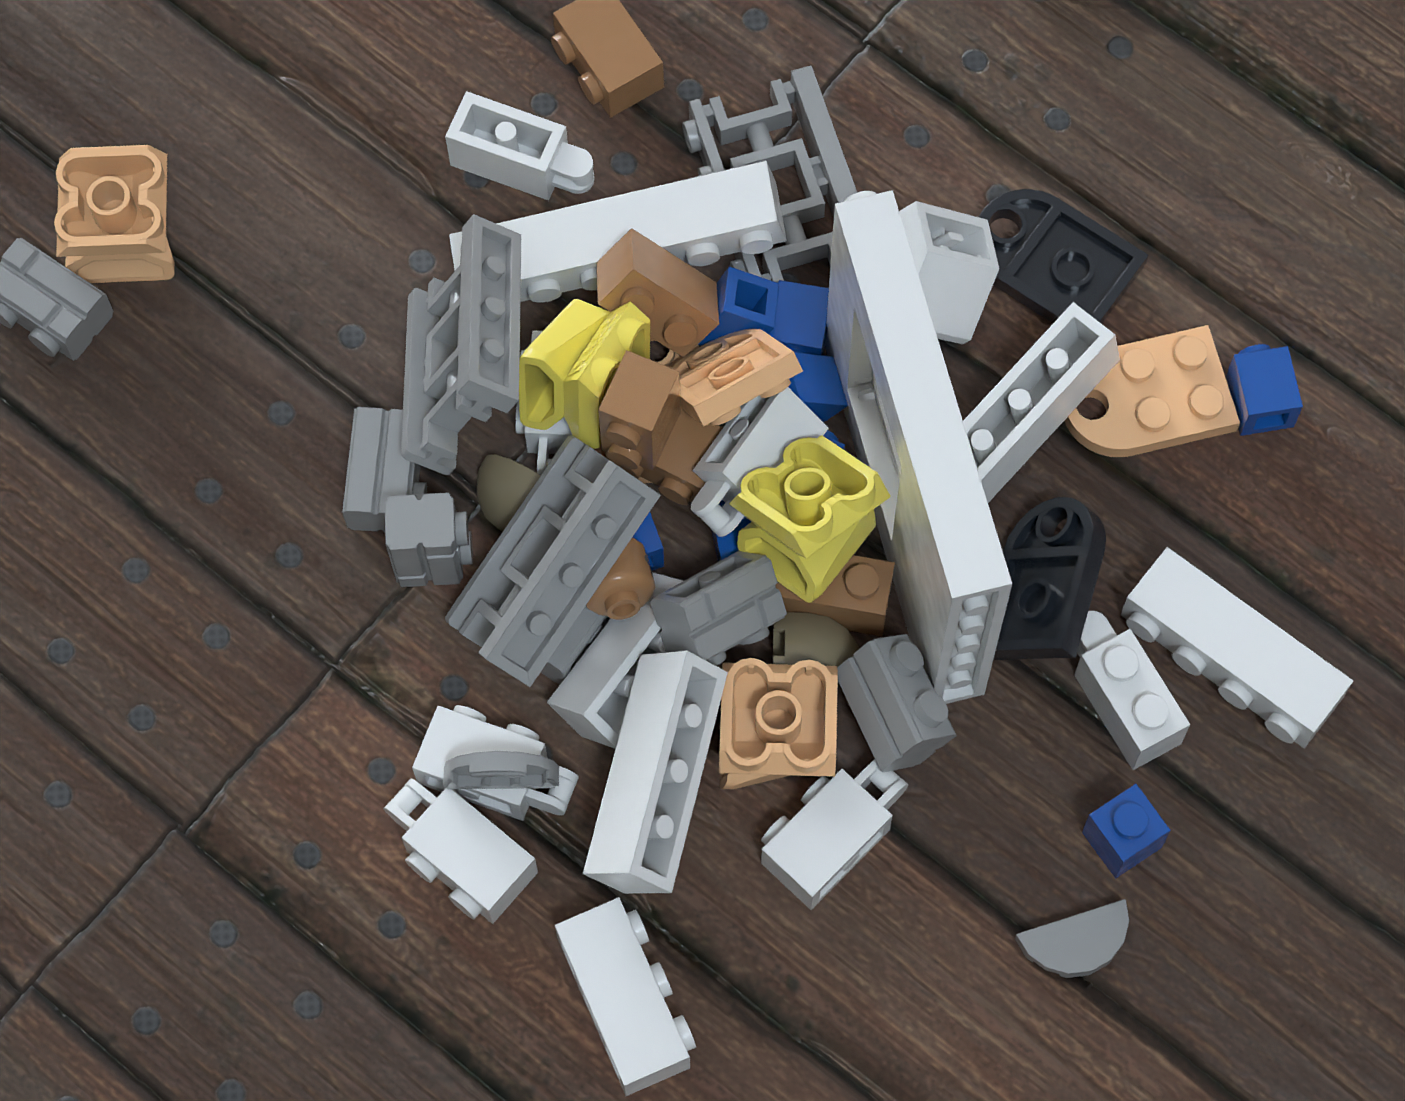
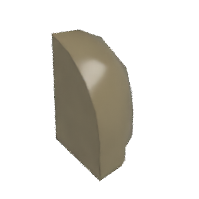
[477,454,541,532]
[773,612,859,667]

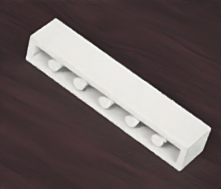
[449,161,787,302]

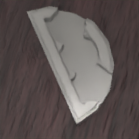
[443,751,559,789]
[1015,899,1129,978]

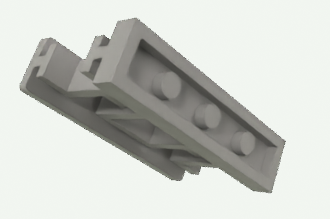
[682,65,857,283]
[401,214,521,475]
[445,435,661,687]

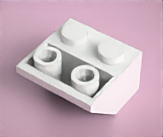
[899,201,999,344]

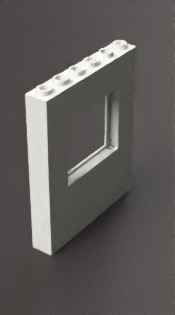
[825,190,1012,704]

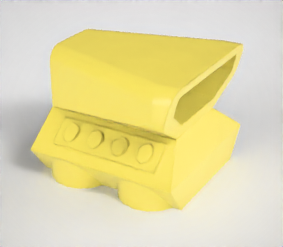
[519,299,650,449]
[729,435,891,603]

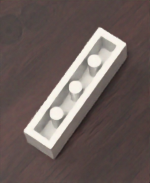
[963,302,1120,503]
[1121,547,1353,749]
[583,651,728,894]

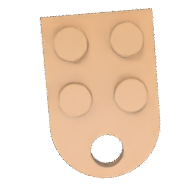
[1064,325,1240,457]
[671,329,803,427]

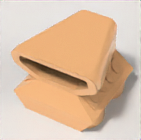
[54,145,175,283]
[719,658,838,790]

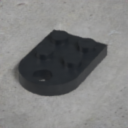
[979,189,1149,324]
[993,497,1106,660]

